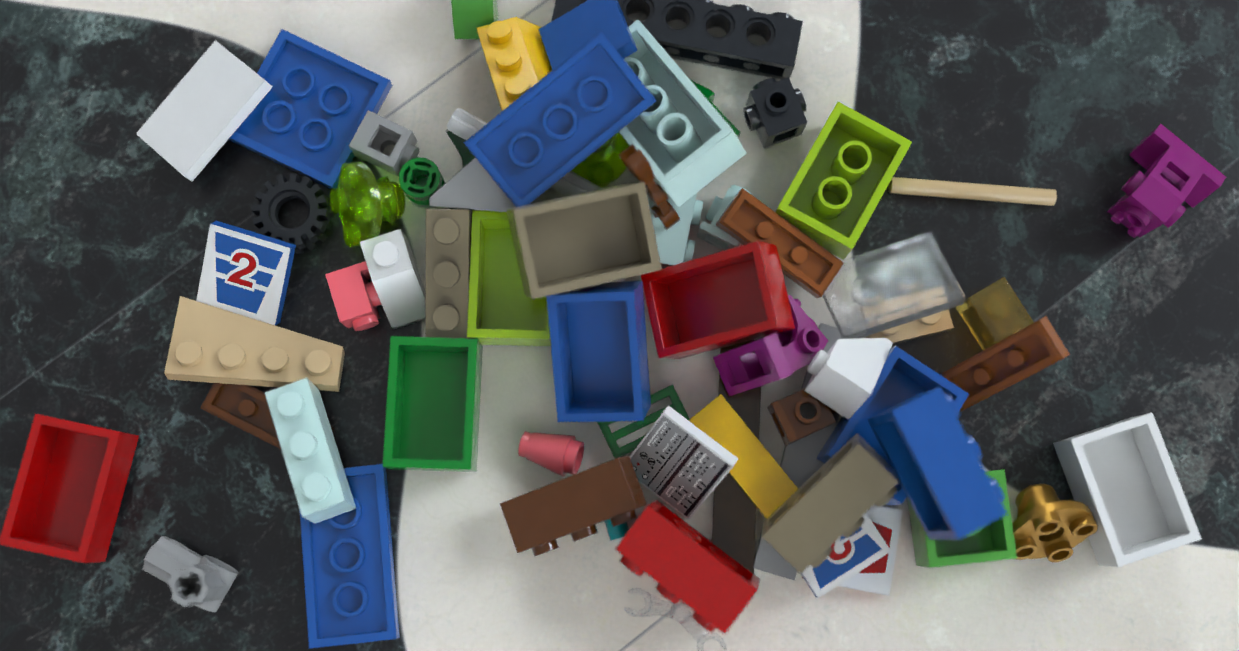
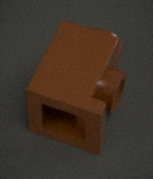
[767,389,837,446]

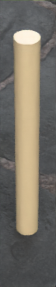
[889,177,1057,206]

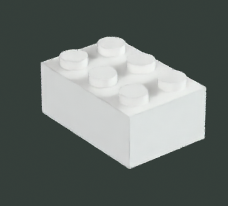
[1053,413,1201,567]

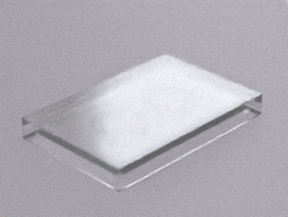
[822,232,966,339]

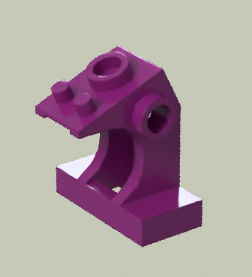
[1108,124,1227,238]
[713,295,828,396]

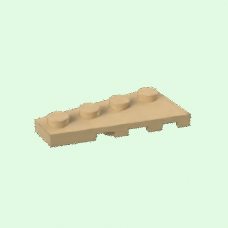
[164,296,345,392]

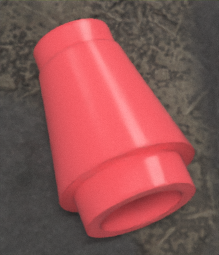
[518,431,584,477]

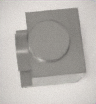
[349,110,419,177]

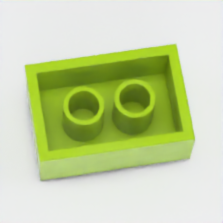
[775,102,912,260]

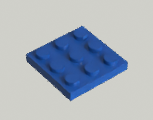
[228,29,393,191]

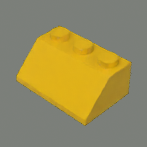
[476,17,552,111]

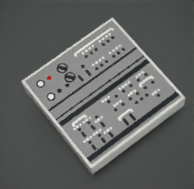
[630,405,738,520]

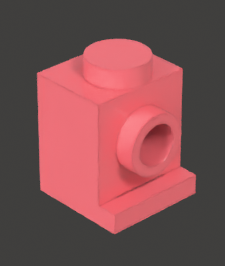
[325,261,382,331]

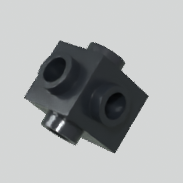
[743,77,807,149]

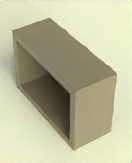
[506,182,662,299]

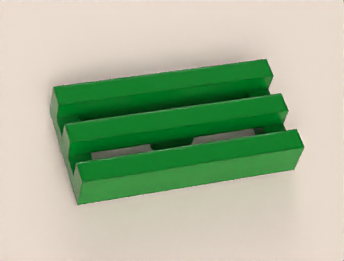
[597,384,689,459]

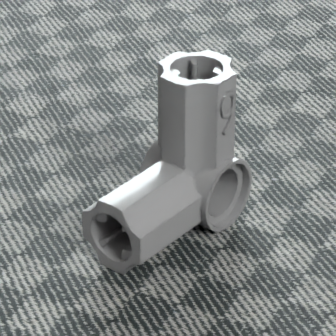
[142,536,239,612]

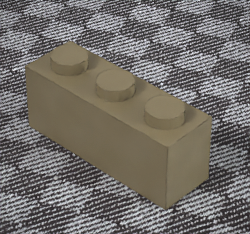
[425,209,472,338]
[762,433,899,574]

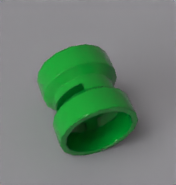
[399,157,445,208]

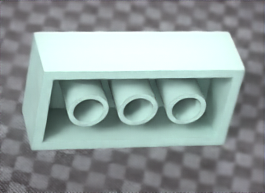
[619,19,747,207]

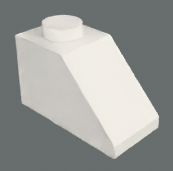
[360,229,425,330]
[804,338,893,420]

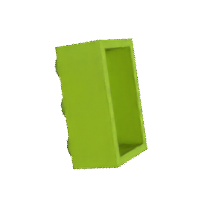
[467,210,551,346]

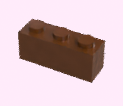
[500,456,647,557]

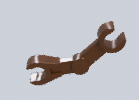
[619,144,680,230]

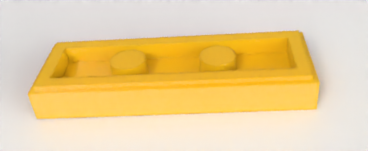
[688,394,798,519]

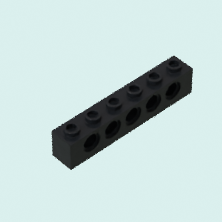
[551,0,803,80]

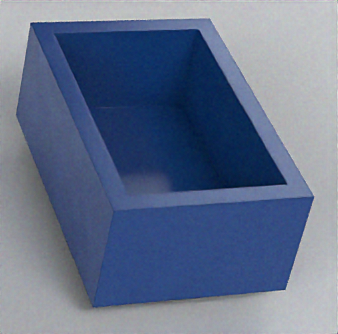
[547,281,651,422]
[817,346,969,506]
[867,387,1007,540]

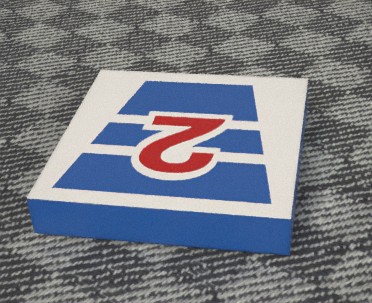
[196,221,296,326]
[801,513,891,598]

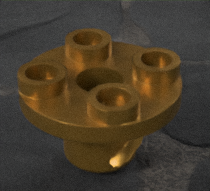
[1012,484,1098,562]

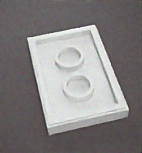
[136,40,273,182]

